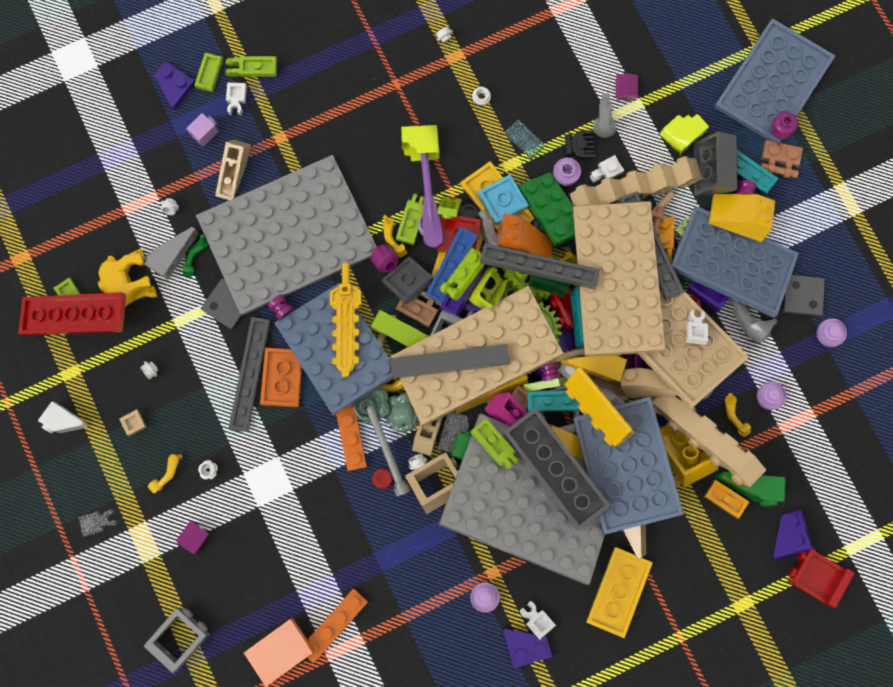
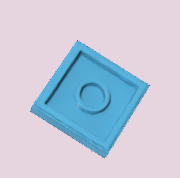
[477,174,529,225]

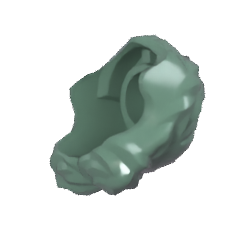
[353,388,390,424]
[386,393,419,432]

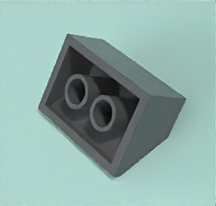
[694,131,737,196]

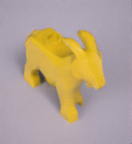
[98,249,158,316]

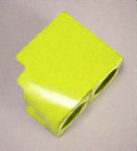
[660,115,709,155]
[402,125,439,161]
[468,267,509,310]

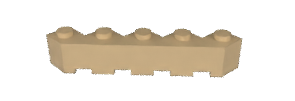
[570,156,703,207]
[645,396,766,487]

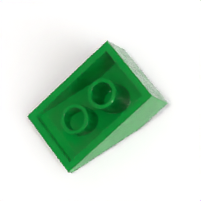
[716,472,785,507]

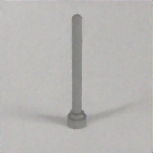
[366,406,411,496]

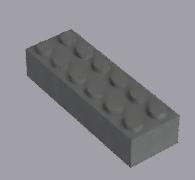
[504,408,611,531]

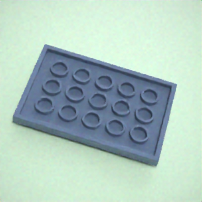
[714,18,835,144]
[671,206,799,318]
[275,283,393,416]
[573,397,684,535]

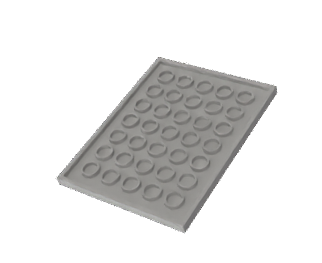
[196,155,376,316]
[439,414,605,585]

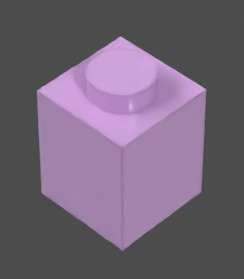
[186,113,219,147]

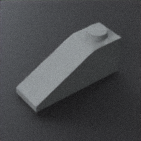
[145,227,199,280]

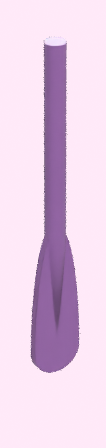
[420,153,443,248]

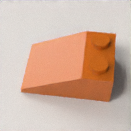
[496,213,553,258]

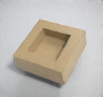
[120,410,147,437]

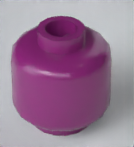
[770,112,798,139]
[371,245,399,273]

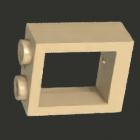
[405,452,458,514]

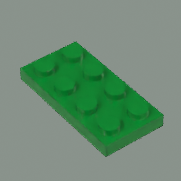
[518,172,575,247]

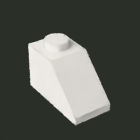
[38,401,89,433]

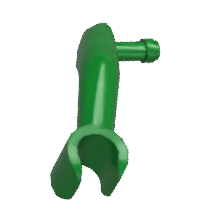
[182,235,209,277]

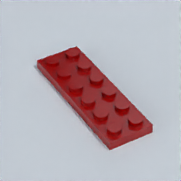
[18,292,126,336]

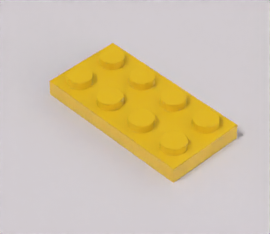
[460,161,535,232]
[586,547,653,638]

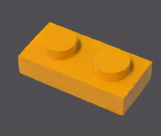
[704,480,749,519]

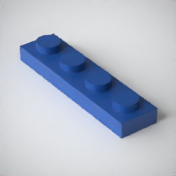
[425,227,478,304]

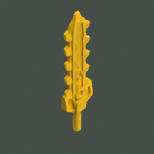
[330,263,362,378]

